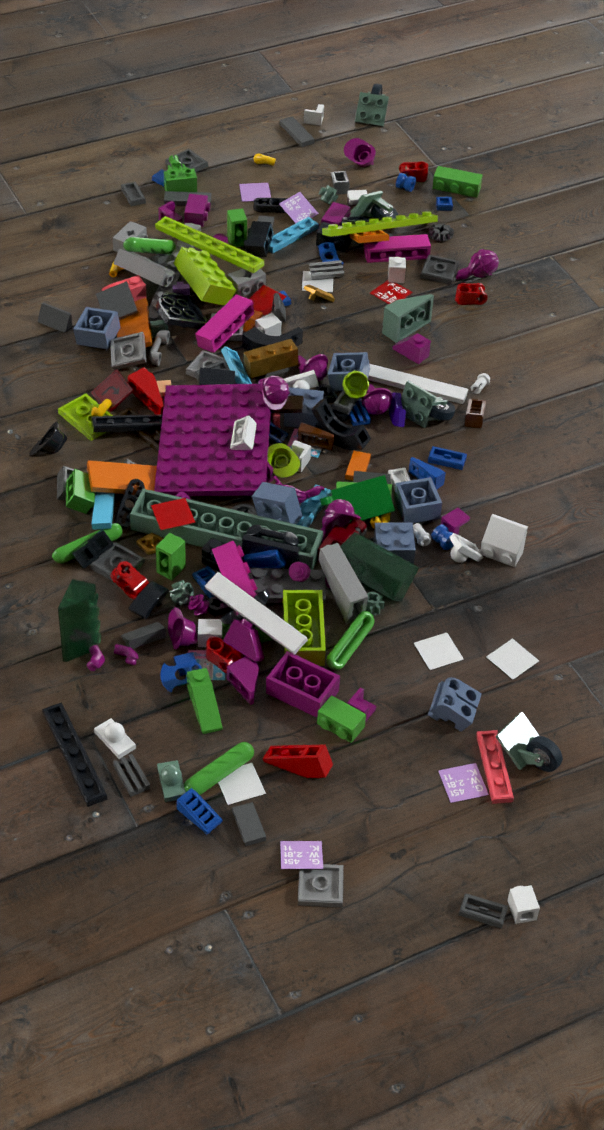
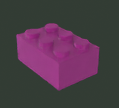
[266,651,340,717]

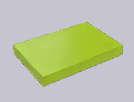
[58,394,113,441]

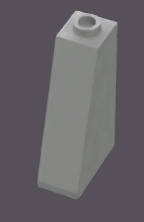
[114,248,174,287]
[319,543,368,625]

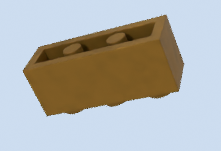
[244,339,298,378]

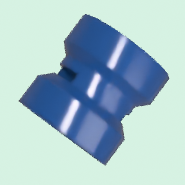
[396,173,416,192]
[431,524,454,550]

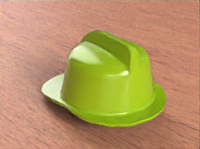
[268,443,300,478]

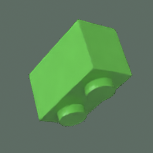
[227,208,247,247]
[66,469,95,514]
[156,533,186,581]
[317,695,366,743]

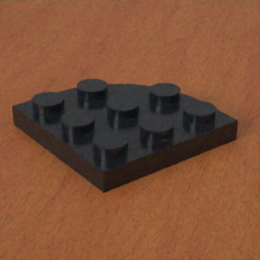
[156,293,208,330]

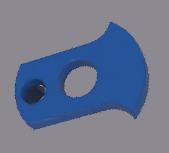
[318,242,344,265]
[160,661,202,693]

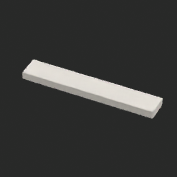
[368,364,468,404]
[205,572,308,655]

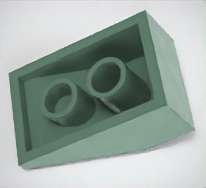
[382,294,434,343]

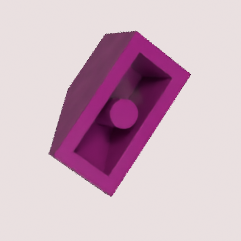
[392,333,431,364]
[223,619,264,661]
[227,656,259,705]

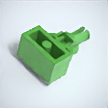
[164,155,197,192]

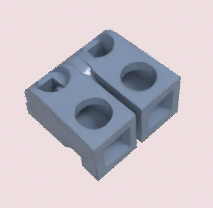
[428,677,482,732]

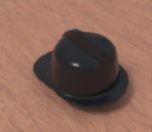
[29,422,67,456]

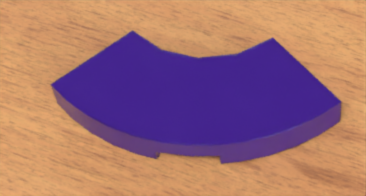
[389,392,406,427]

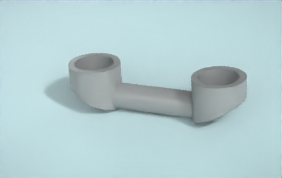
[149,330,170,366]

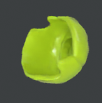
[342,370,369,399]

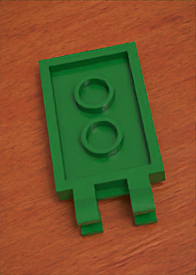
[320,475,395,521]

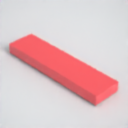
[476,730,514,804]

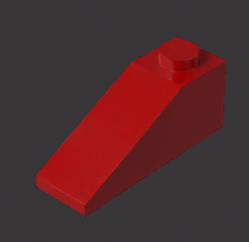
[127,367,164,415]
[263,744,333,779]

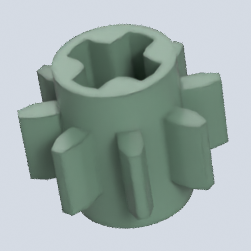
[318,185,338,205]
[170,580,194,606]
[365,592,384,615]

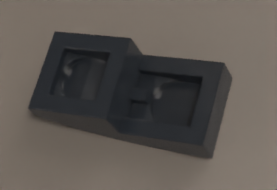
[72,529,114,569]
[128,581,169,619]

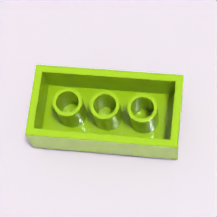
[173,247,236,306]
[282,590,326,666]

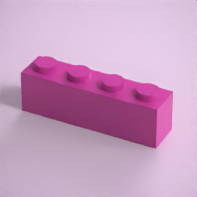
[364,234,431,263]
[195,294,255,353]
[212,541,258,614]

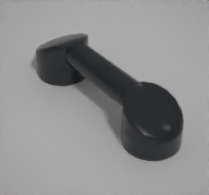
[246,525,299,547]
[220,589,270,624]

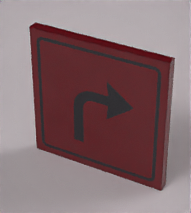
[91,369,134,413]

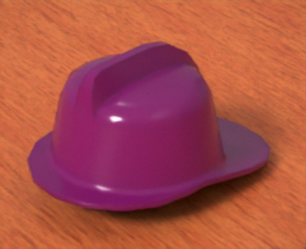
[344,138,376,167]
[168,607,198,649]

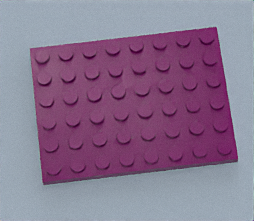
[154,384,271,496]

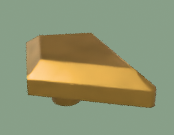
[303,284,335,302]
[136,533,164,555]

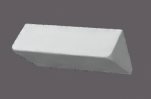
[230,416,257,450]

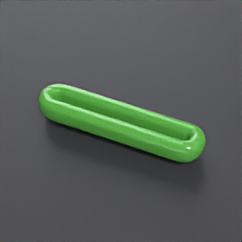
[123,237,176,254]
[52,523,122,564]
[326,611,375,671]
[184,742,254,795]

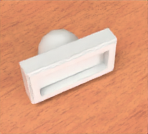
[284,370,319,390]
[449,533,483,563]
[94,718,136,759]

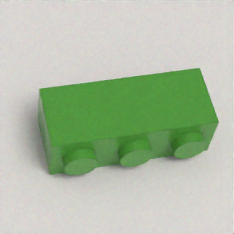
[432,166,483,198]

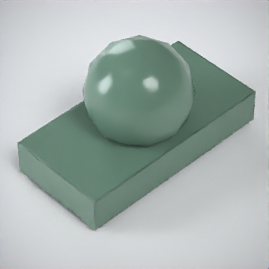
[157,760,185,802]

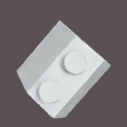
[480,514,528,567]

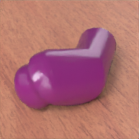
[114,644,139,665]
[87,645,105,671]

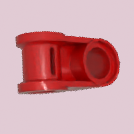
[399,161,428,182]
[455,283,488,305]
[111,561,149,599]
[205,637,244,673]

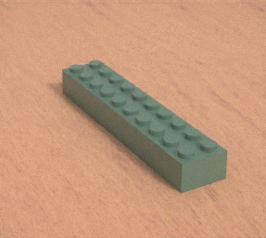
[130,489,323,570]

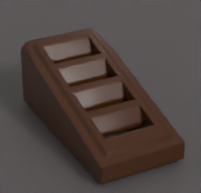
[465,399,486,428]
[298,423,334,450]

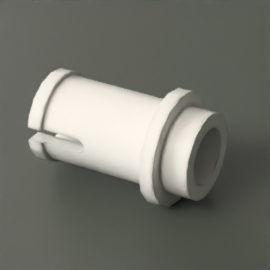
[471,373,490,394]
[413,523,431,546]

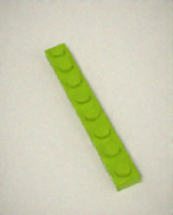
[322,211,438,237]
[155,216,264,273]

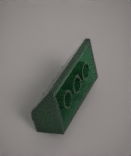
[340,532,419,602]
[58,579,101,662]

